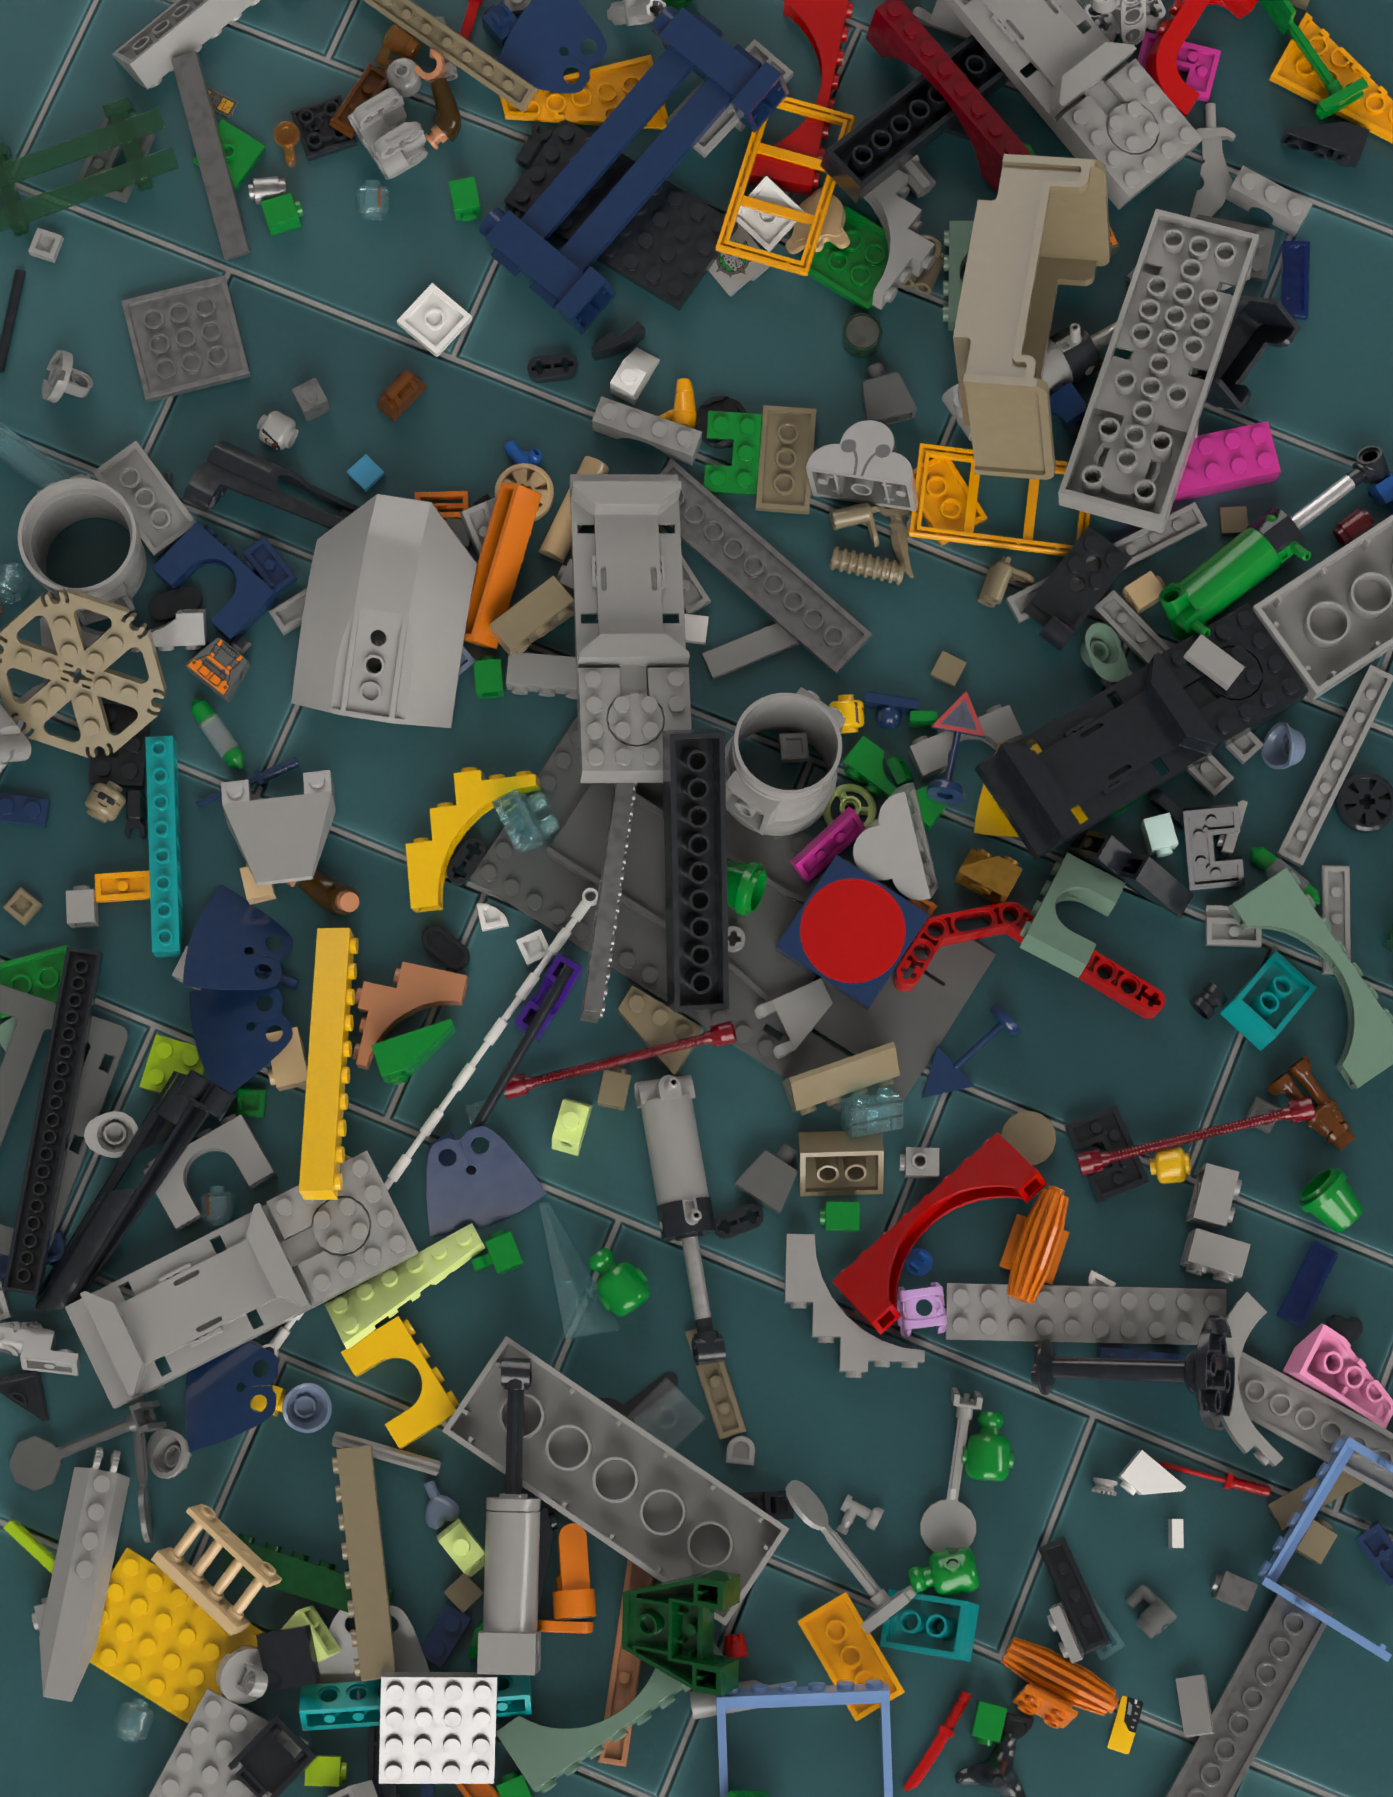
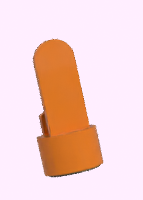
[552,1523,597,1621]

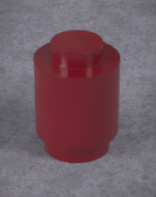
[1333,509,1374,547]

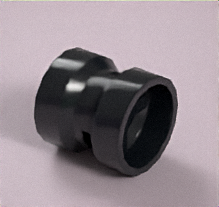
[1189,981,1228,1020]

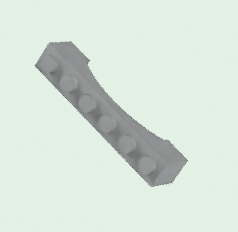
[40,609,208,652]

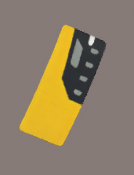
[1107,1695,1143,1754]

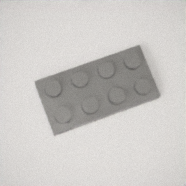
[93,441,196,557]

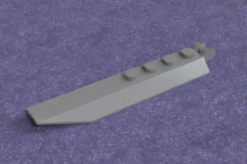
[39,1446,130,1702]

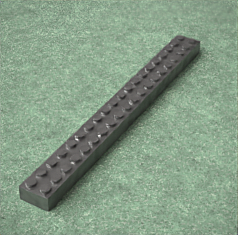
[580,783,637,1023]

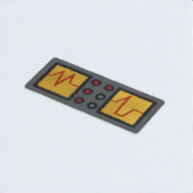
[207,86,239,118]

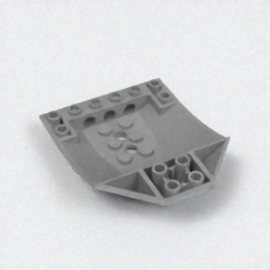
[291,494,477,728]

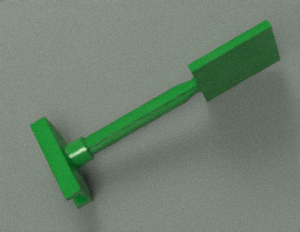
[1259,0,1369,122]

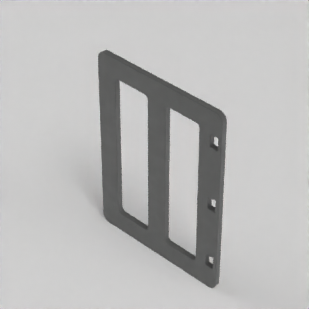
[0,984,129,1256]

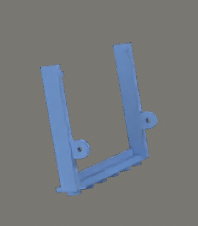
[1257,1435,1393,1662]
[716,1679,893,1797]

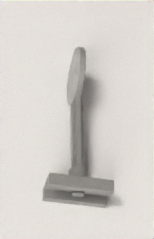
[920,1388,983,1552]
[785,1480,917,1634]

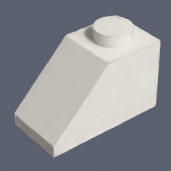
[610,347,660,405]
[1117,1450,1186,1495]

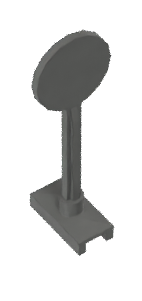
[128,1384,165,1543]

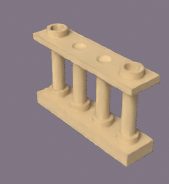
[151,1504,282,1636]

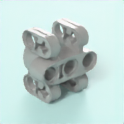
[1084,0,1166,45]
[348,88,428,180]

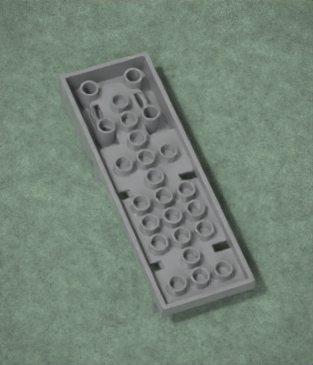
[944,0,1203,210]
[1058,209,1259,534]
[569,474,692,783]
[65,1151,419,1409]

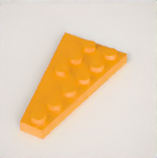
[1269,12,1393,144]
[499,55,668,130]

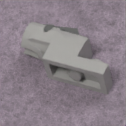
[0,1321,80,1376]

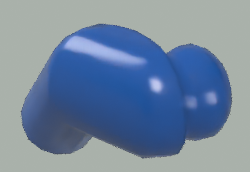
[503,440,542,466]

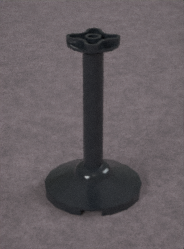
[1031,1315,1235,1431]

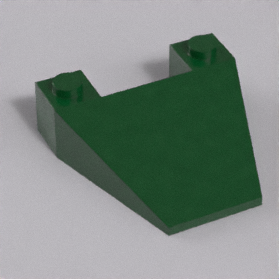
[622,1570,740,1697]

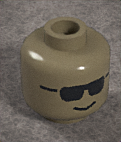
[85,781,126,823]

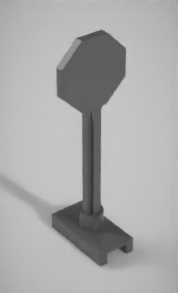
[9,1400,168,1491]

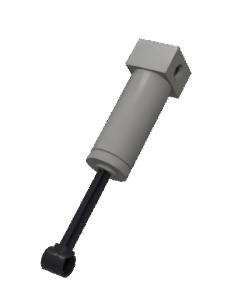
[477,1358,541,1675]

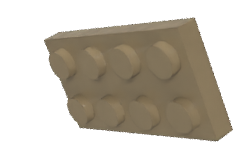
[756,405,817,515]

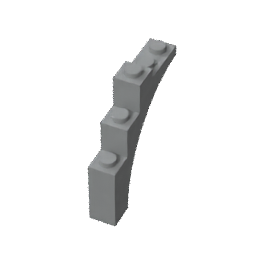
[864,170,935,310]
[784,1234,925,1378]

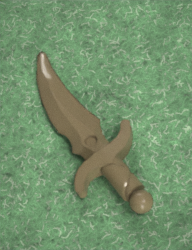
[877,506,914,578]

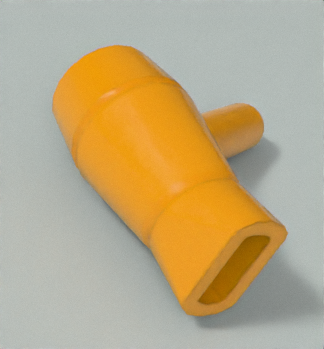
[658,378,697,429]

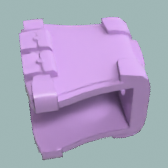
[897,1282,948,1338]

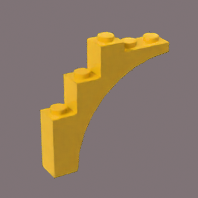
[405,767,541,913]

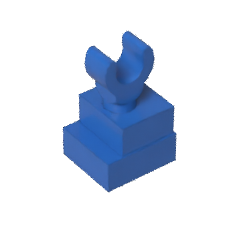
[1367,473,1393,515]

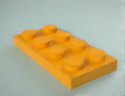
[797,1592,905,1722]

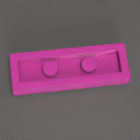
[790,807,866,883]

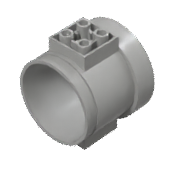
[18,474,147,626]
[725,687,846,836]

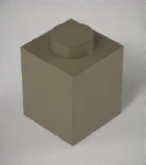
[597,1067,632,1111]
[1295,1518,1338,1564]

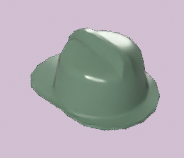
[1080,622,1128,683]

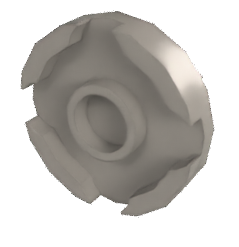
[41,350,93,403]
[215,1645,268,1704]

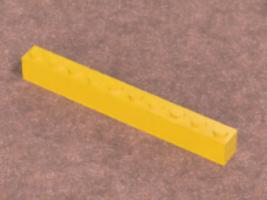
[299,928,359,1200]

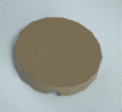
[1001,1111,1056,1166]

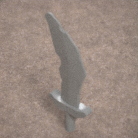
[1190,103,1236,219]

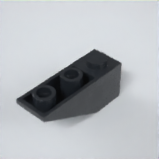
[1281,121,1370,168]

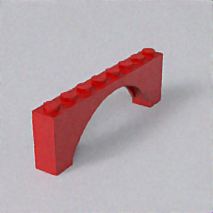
[749,0,854,196]
[832,1132,1047,1335]

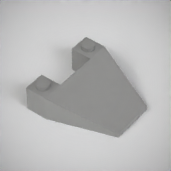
[221,770,336,886]

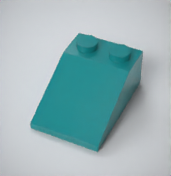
[1220,951,1317,1051]
[880,1589,979,1662]

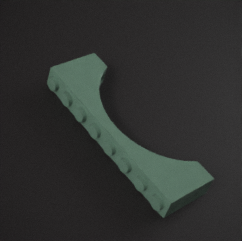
[1227,868,1393,1090]
[496,1643,723,1793]

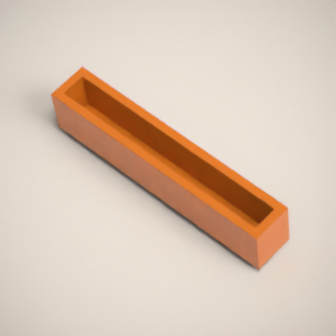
[464,482,542,649]

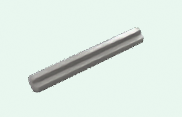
[332,1432,441,1476]

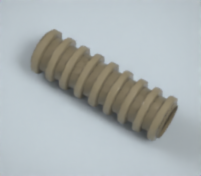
[830,546,906,585]

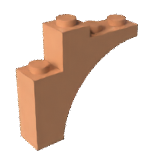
[353,962,469,1070]

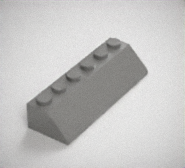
[112,0,261,89]

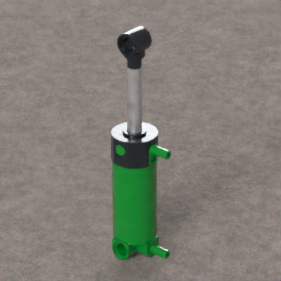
[1159,445,1389,641]

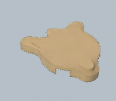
[785,187,850,254]

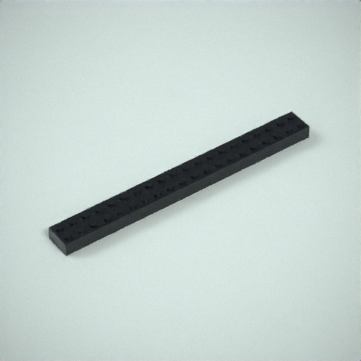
[3,947,104,1296]

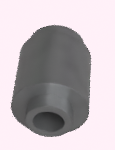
[248,176,287,205]

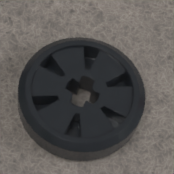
[1335,773,1393,833]

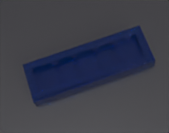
[1281,240,1310,320]
[1276,1241,1339,1329]

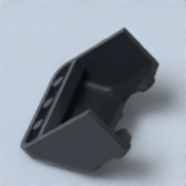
[1191,294,1301,411]

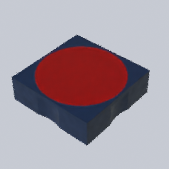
[776,855,929,1010]

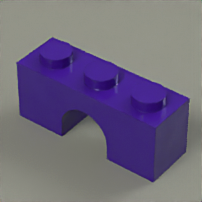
[514,954,583,1042]

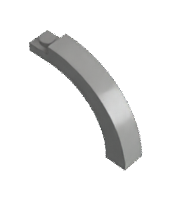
[1221,1292,1283,1467]

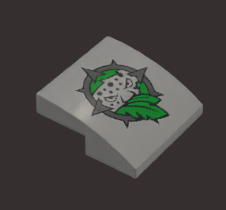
[709,224,771,297]

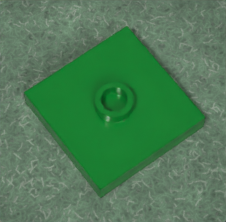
[192,119,266,191]

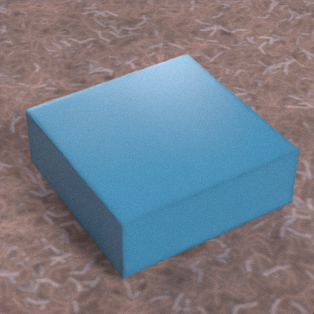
[347,454,385,493]

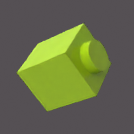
[305,1755,348,1787]

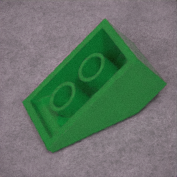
[371,1019,456,1086]

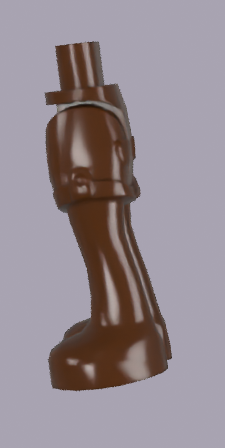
[1266,1055,1356,1151]

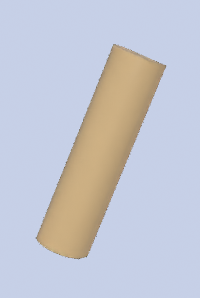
[539,456,609,563]

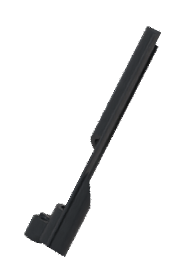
[183,440,360,529]
[36,1069,235,1311]

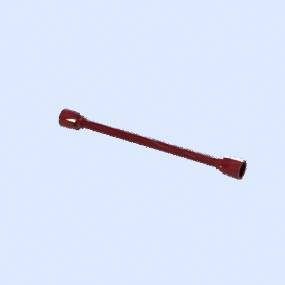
[504,1021,737,1099]
[1076,1097,1315,1176]

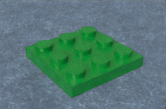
[808,205,889,313]

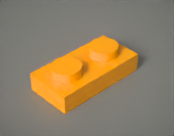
[95,870,150,903]

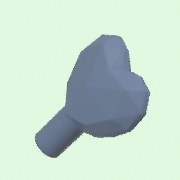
[424,1480,460,1529]

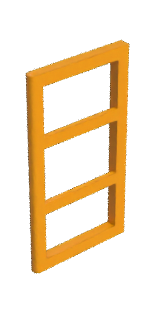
[716,97,856,276]
[908,443,1090,556]

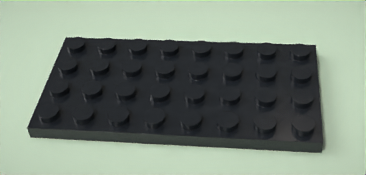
[504,119,738,311]

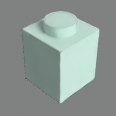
[1140,813,1179,857]

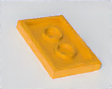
[913,458,988,546]

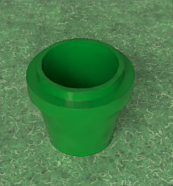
[727,861,767,916]
[1298,1168,1364,1233]

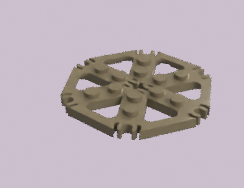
[0,588,167,758]

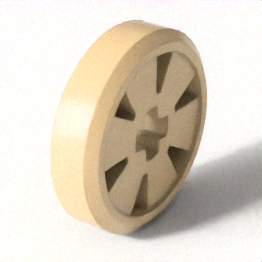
[495,463,554,521]

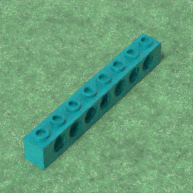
[145,736,184,958]
[299,1674,532,1731]

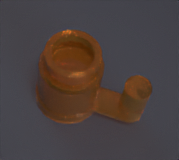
[375,24,422,71]
[273,121,300,168]

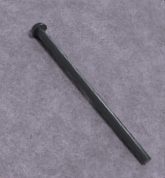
[461,964,574,1156]

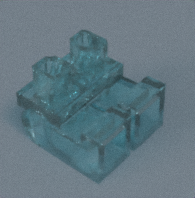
[492,790,561,852]

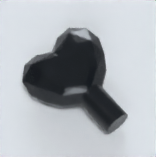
[1326,1314,1363,1344]

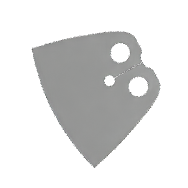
[317,1606,430,1684]

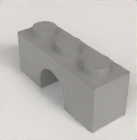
[1226,166,1313,237]

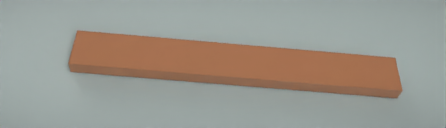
[598,1559,654,1767]

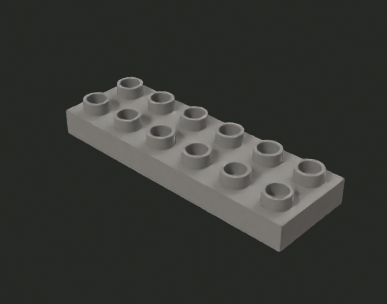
[1252,515,1393,702]
[442,1336,789,1626]

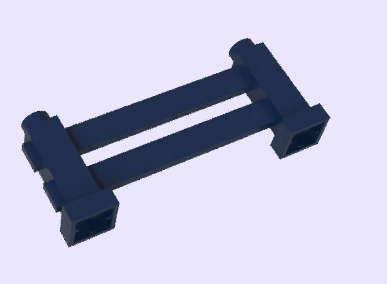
[479,6,789,334]

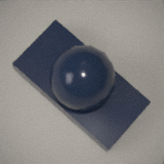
[863,691,919,729]

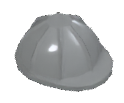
[84,1111,138,1158]
[146,1429,192,1479]

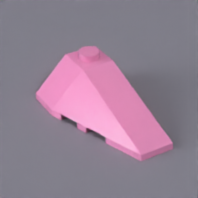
[1282,1324,1393,1429]

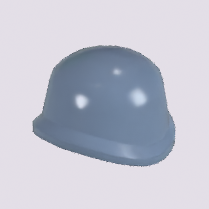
[1261,722,1306,769]
[282,1383,332,1433]

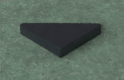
[0,1371,50,1422]

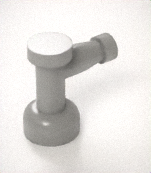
[836,1495,884,1535]

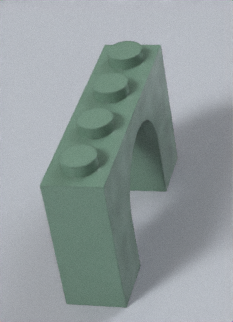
[943,221,974,331]
[1020,853,1126,978]

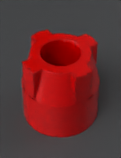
[724,1633,748,1659]

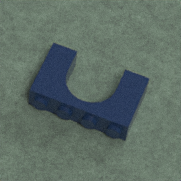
[152,522,278,643]

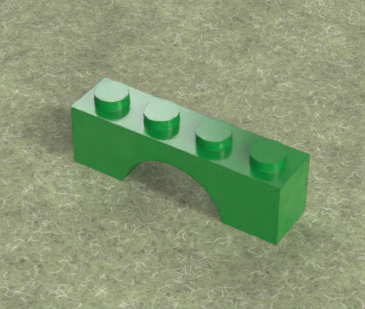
[842,735,949,832]

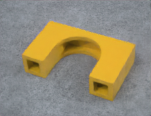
[341,1316,460,1449]

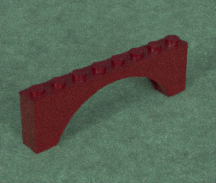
[865,0,1030,194]

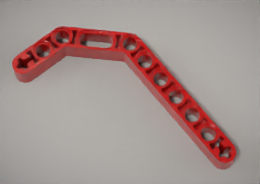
[893,901,1165,1019]

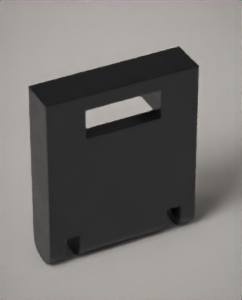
[228,1715,318,1797]

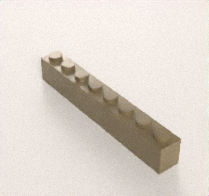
[332,1445,397,1682]

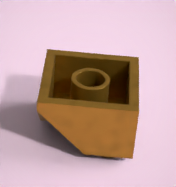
[954,848,1022,904]

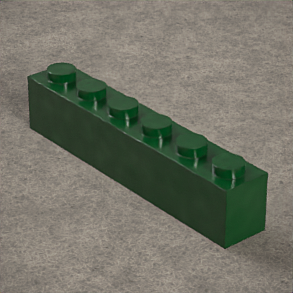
[219,1533,394,1612]

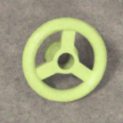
[823,784,877,827]

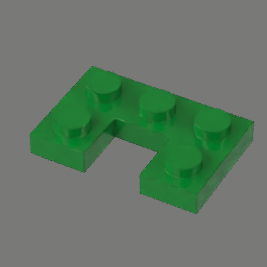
[704,411,762,496]

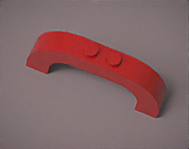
[1145,0,1258,117]

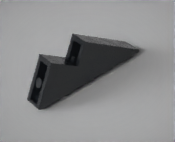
[1066,830,1194,918]

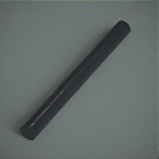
[0,269,26,373]

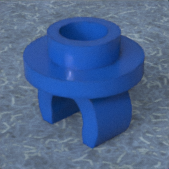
[905,1248,933,1276]

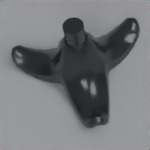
[955,1733,1026,1797]

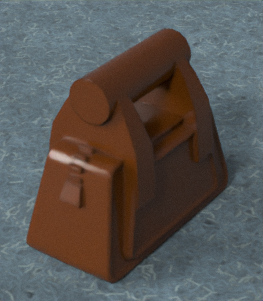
[376,370,427,422]

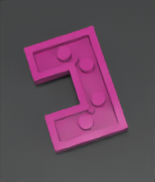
[1137,32,1221,102]

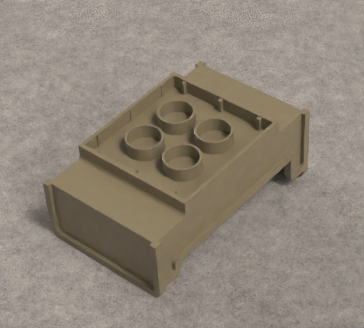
[953,154,1111,480]

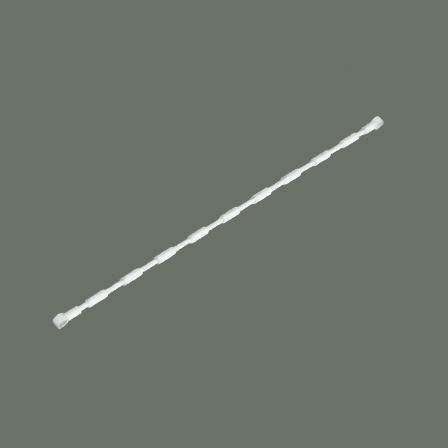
[263,888,598,1357]

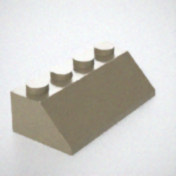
[782,1042,900,1116]

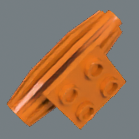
[999,1185,1070,1304]
[1001,1637,1119,1729]

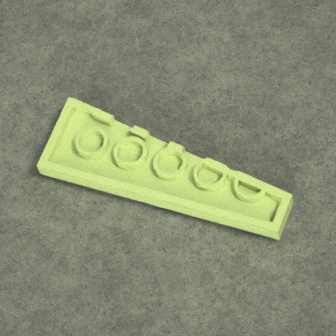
[324,1223,485,1349]

